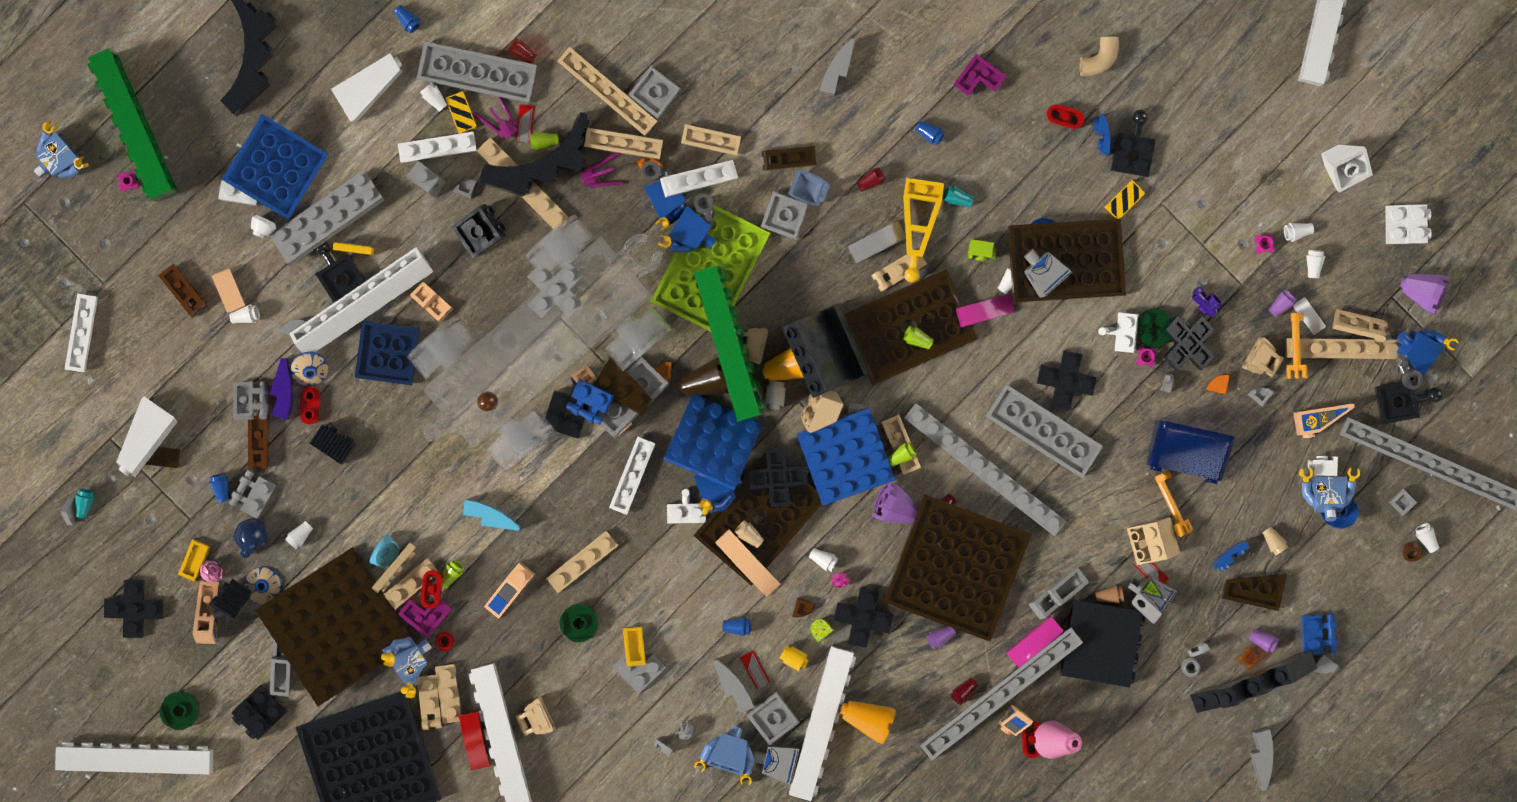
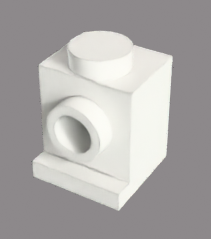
[1308,456,1338,476]

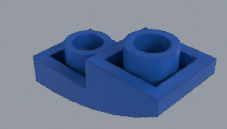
[1093,114,1110,156]
[1212,540,1249,571]

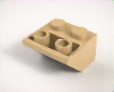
[801,391,843,433]
[1127,517,1180,565]

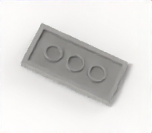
[587,357,669,439]

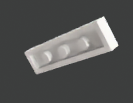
[398,132,477,163]
[660,160,738,198]
[65,293,98,372]
[609,436,656,515]

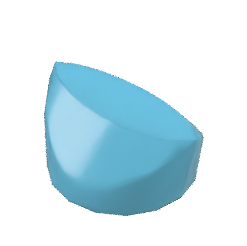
[369,534,399,568]

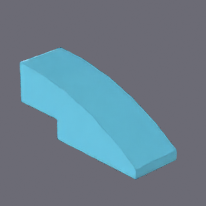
[463,499,521,531]

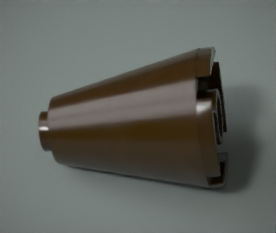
[679,357,729,396]

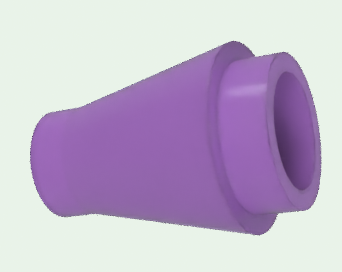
[1268,290,1297,318]
[926,626,956,649]
[1249,629,1279,653]

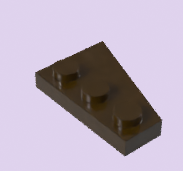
[594,355,652,416]
[1222,573,1287,611]

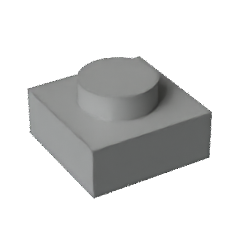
[1389,489,1417,516]

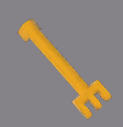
[1287,313,1308,379]
[1155,471,1193,537]

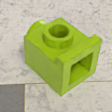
[967,239,997,262]

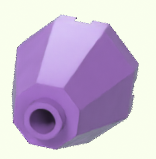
[1400,274,1450,315]
[872,482,919,524]

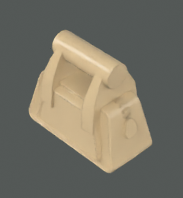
[742,328,768,364]
[1242,337,1284,378]
[515,697,555,736]

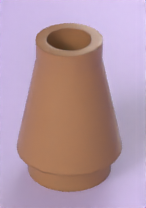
[1096,585,1124,604]

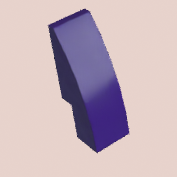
[270,358,294,420]

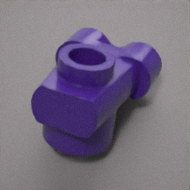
[1192,286,1222,317]

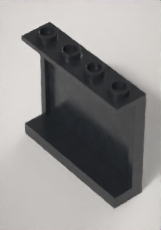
[782,303,869,398]
[1060,599,1145,688]

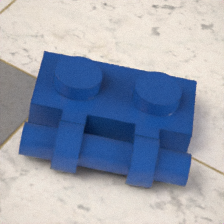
[566,379,614,425]
[1301,614,1338,654]

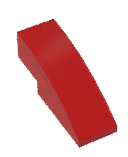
[459,711,490,770]

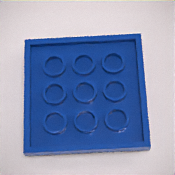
[221,114,328,220]
[663,396,763,490]
[797,407,895,506]

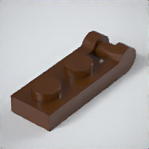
[158,264,208,318]
[248,416,269,469]

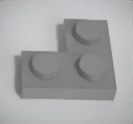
[612,653,666,694]

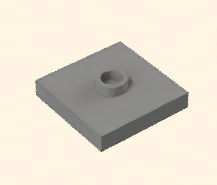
[628,66,681,119]
[760,191,809,240]
[746,691,800,746]

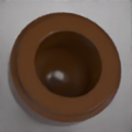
[477,391,498,412]
[1403,542,1423,562]

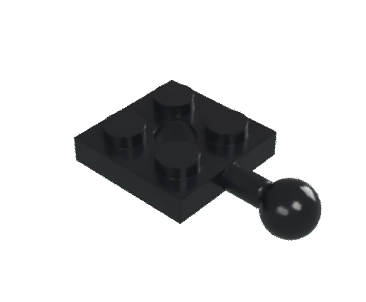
[1110,110,1156,177]
[314,242,366,303]
[542,376,590,439]
[1374,382,1443,425]

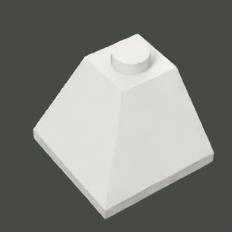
[1321,145,1373,193]

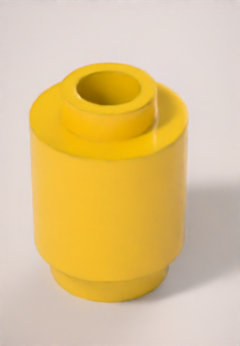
[779,645,809,671]

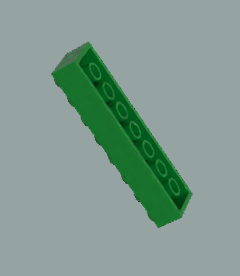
[88,48,179,202]
[694,266,766,421]

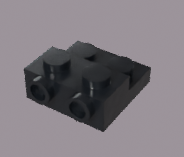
[451,204,507,258]
[231,685,288,740]

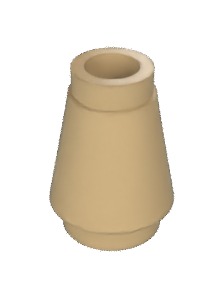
[735,520,764,548]
[1262,526,1289,556]

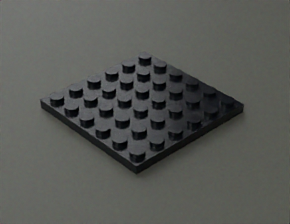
[295,691,442,802]

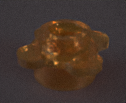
[1237,647,1260,670]

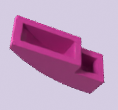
[956,294,1015,327]
[1006,616,1064,667]

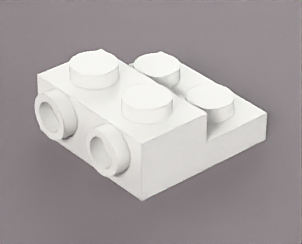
[1385,205,1431,244]

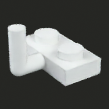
[218,180,258,206]
[1098,312,1139,353]
[667,489,706,523]

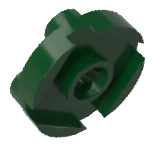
[1137,309,1171,347]
[560,604,598,643]
[159,691,199,730]

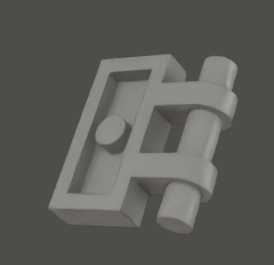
[233,381,269,421]
[229,470,277,519]

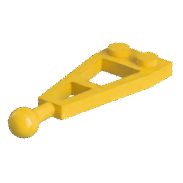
[903,178,944,283]

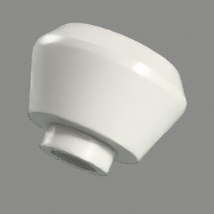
[251,215,276,239]

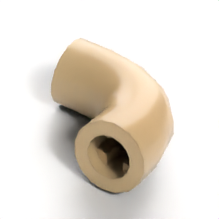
[1079,37,1119,76]

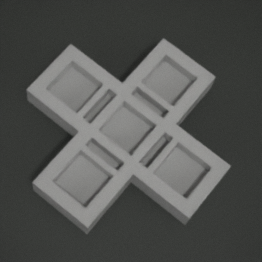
[527,262,583,319]

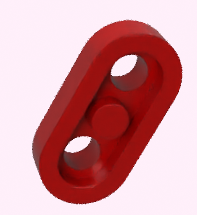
[1046,104,1084,129]
[300,386,321,425]
[420,570,443,609]
[1021,719,1040,758]

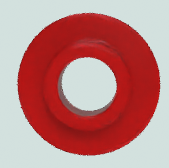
[435,632,455,651]

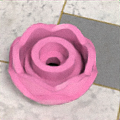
[200,561,223,583]

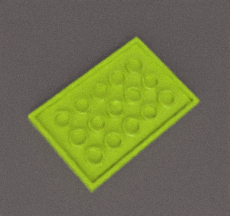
[651,205,771,332]

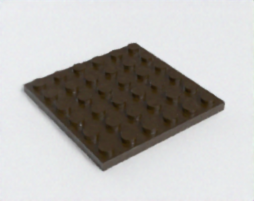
[883,494,1032,642]
[255,547,416,707]

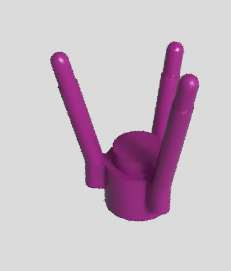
[472,97,518,140]
[581,153,625,189]

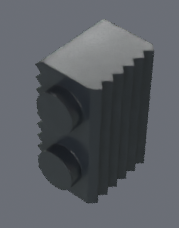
[309,423,356,465]
[209,579,252,625]

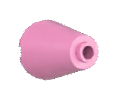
[1034,720,1082,759]

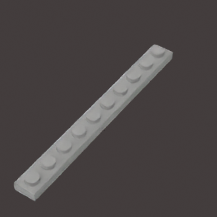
[904,403,1066,536]
[1339,417,1517,511]
[920,627,1083,760]

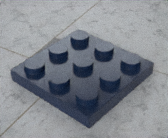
[355,321,420,386]

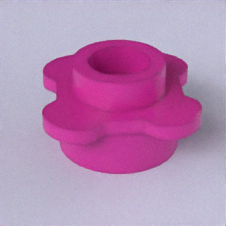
[118,171,139,191]
[1254,234,1275,254]
[1136,347,1156,367]
[831,574,851,588]

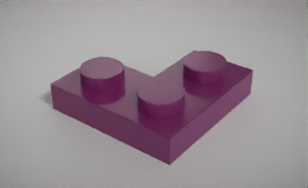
[953,54,1007,96]
[398,599,452,638]

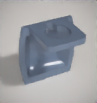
[788,170,830,206]

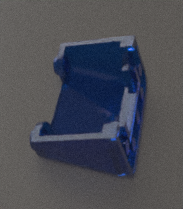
[1146,420,1235,484]

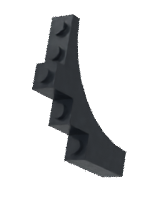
[220,0,278,116]
[478,112,589,197]
[1190,651,1317,713]

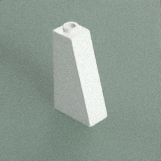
[331,54,403,124]
[117,396,177,477]

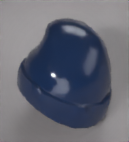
[234,519,268,558]

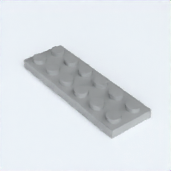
[417,41,538,103]
[270,170,384,266]
[985,384,1103,479]

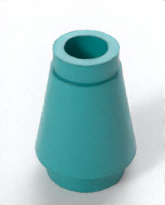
[944,186,974,207]
[75,489,95,518]

